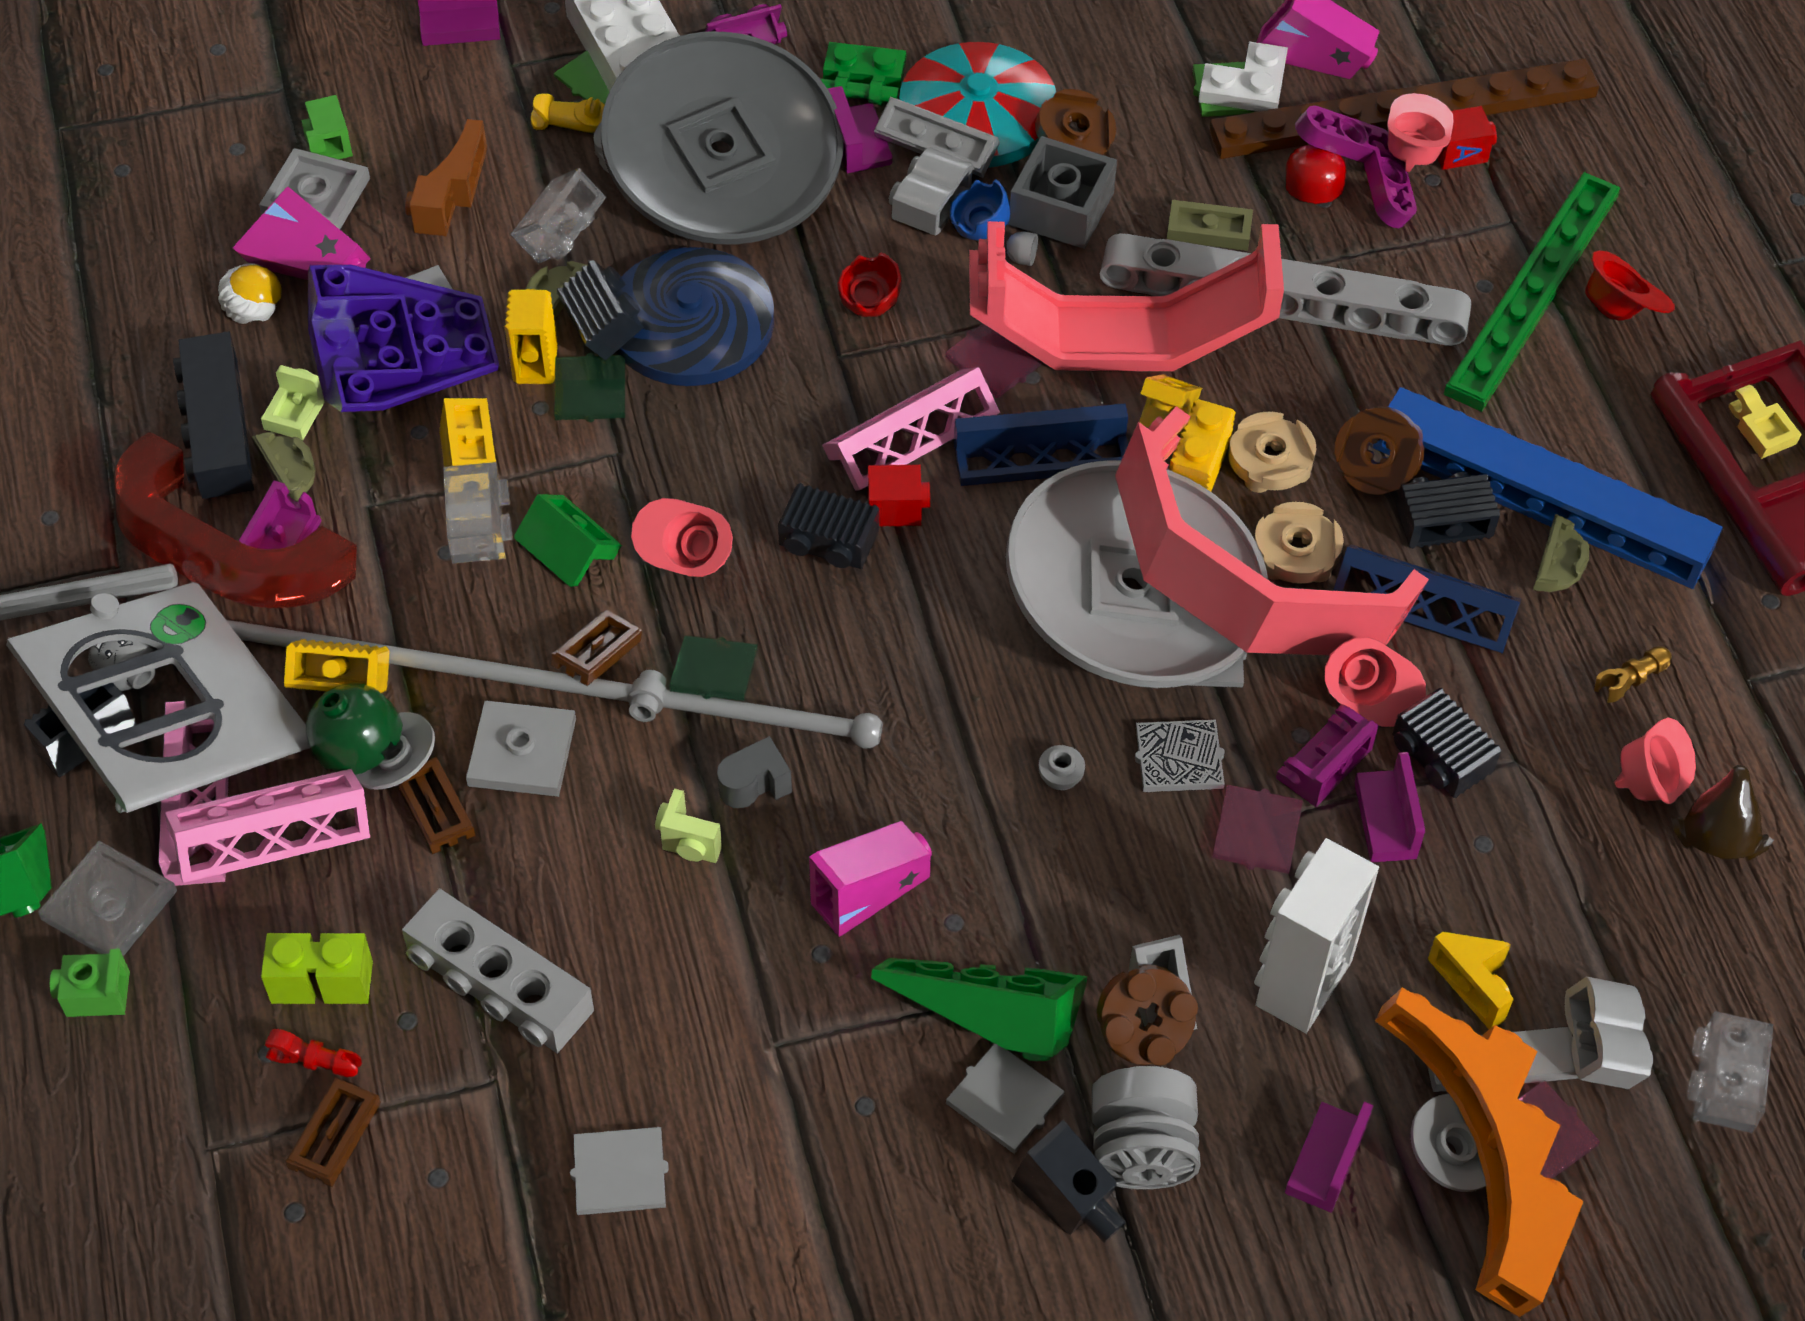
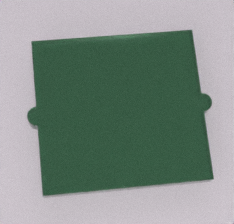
[554,353,626,422]
[670,636,758,701]

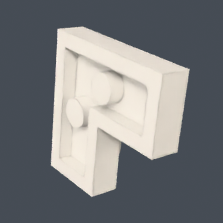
[1199,42,1288,112]

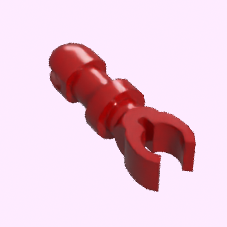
[264,1029,362,1077]

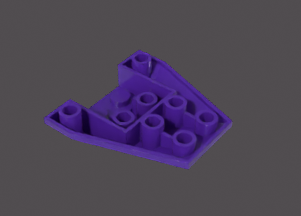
[308,265,500,412]

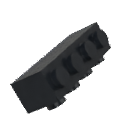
[173,331,254,499]

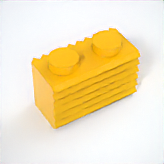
[504,289,558,384]
[1169,399,1236,492]
[284,639,390,693]

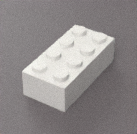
[565,0,680,92]
[1254,838,1379,1034]

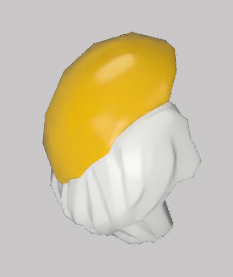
[218,263,282,324]

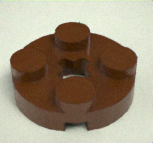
[1035,89,1116,155]
[1335,406,1424,495]
[1097,964,1198,1066]

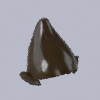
[1672,765,1774,861]

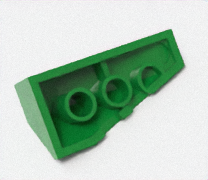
[0,823,52,918]
[871,958,1087,1061]

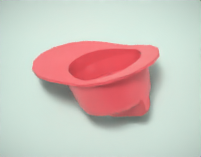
[1387,93,1454,172]
[631,498,733,577]
[1324,637,1426,727]
[1614,718,1696,805]

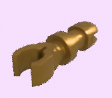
[1594,646,1672,703]

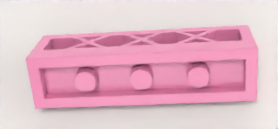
[822,367,1000,491]
[159,701,228,886]
[165,769,370,883]

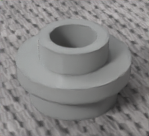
[1038,745,1085,790]

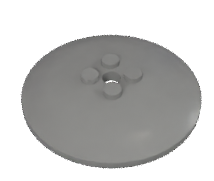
[1006,460,1268,688]

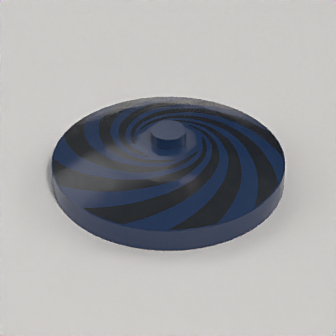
[616,247,774,386]

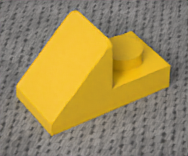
[1140,374,1202,436]
[1428,932,1513,1029]

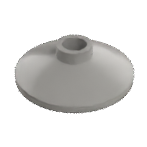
[355,712,435,790]
[1411,1094,1487,1192]

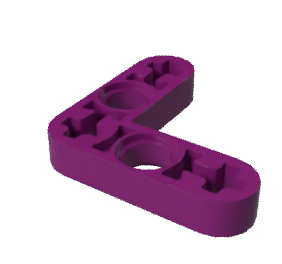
[1295,105,1417,229]

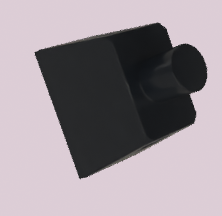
[1011,1120,1126,1243]

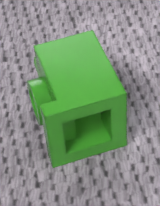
[301,95,353,160]
[50,949,130,1017]

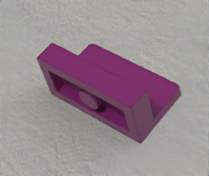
[418,0,500,46]
[828,86,892,173]
[1354,752,1425,862]
[1285,1101,1374,1213]

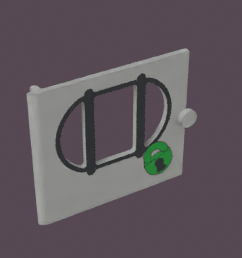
[7,581,310,813]

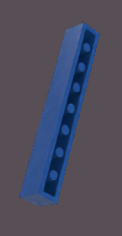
[1373,387,1723,589]

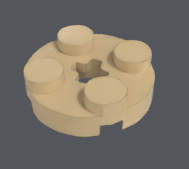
[1228,412,1316,493]
[1254,502,1344,583]

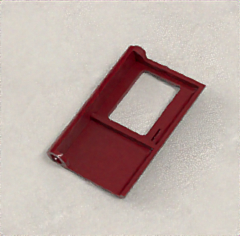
[1650,340,1805,596]

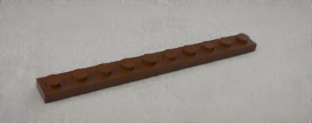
[1209,58,1599,159]

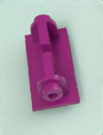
[705,4,787,44]

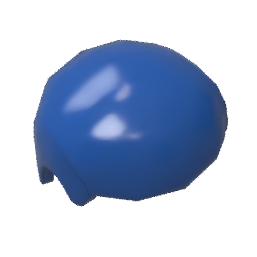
[950,179,1010,241]

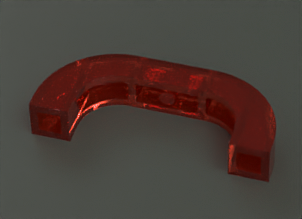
[115,432,357,608]

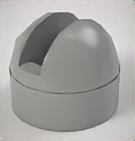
[1007,231,1038,266]

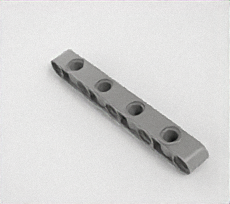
[1099,234,1471,346]

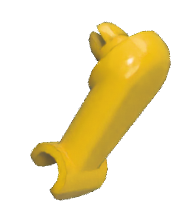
[531,94,605,133]

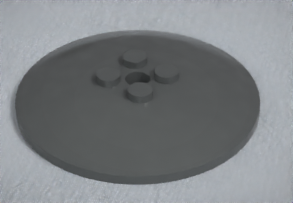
[601,31,844,244]

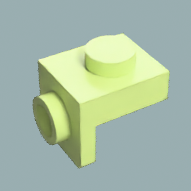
[261,365,325,440]
[655,789,722,863]

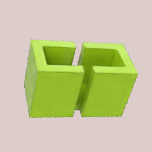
[261,933,373,1004]

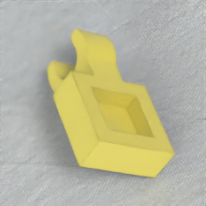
[1729,385,1802,459]

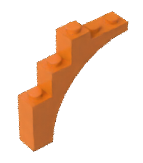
[1375,987,1584,1317]

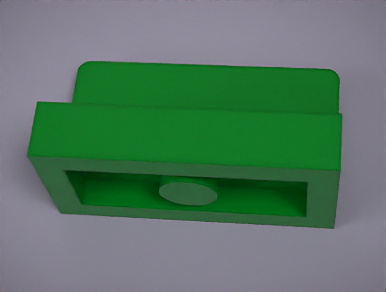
[514,494,622,587]

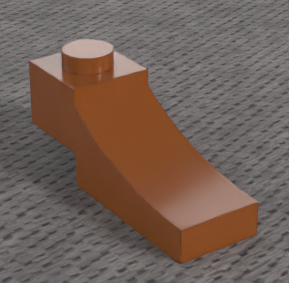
[405,119,487,236]

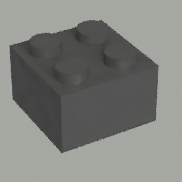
[1009,136,1117,249]

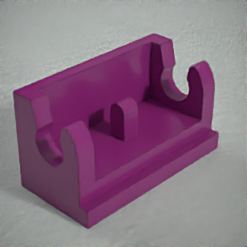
[235,481,321,588]
[1276,705,1378,807]

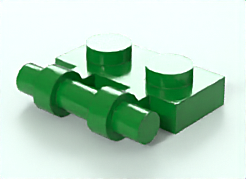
[821,42,906,105]

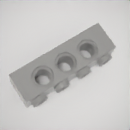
[402,888,594,1054]

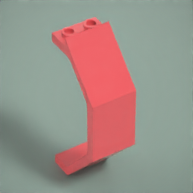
[969,221,1284,372]
[1115,406,1429,655]

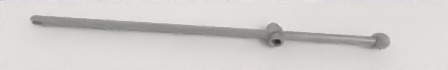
[226,620,883,749]

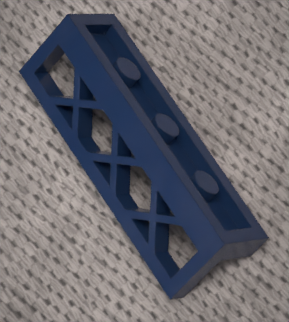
[954,403,1128,486]
[1333,544,1522,653]

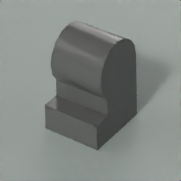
[717,736,792,808]

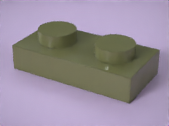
[1167,200,1253,251]

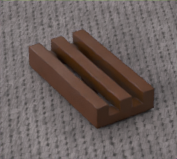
[551,609,642,686]
[397,757,476,855]
[285,1077,381,1187]

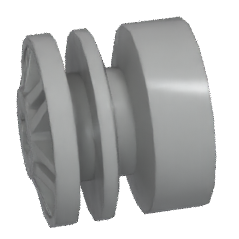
[1092,1066,1200,1189]

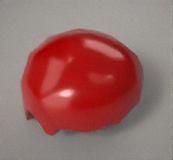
[1286,145,1346,204]
[837,252,902,317]

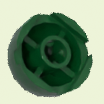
[306,682,403,775]

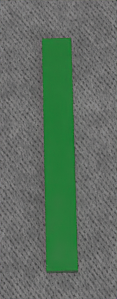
[1444,172,1621,412]

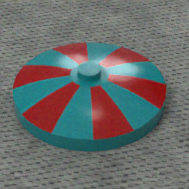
[899,42,1056,167]

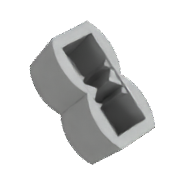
[889,147,973,236]
[1565,976,1653,1089]

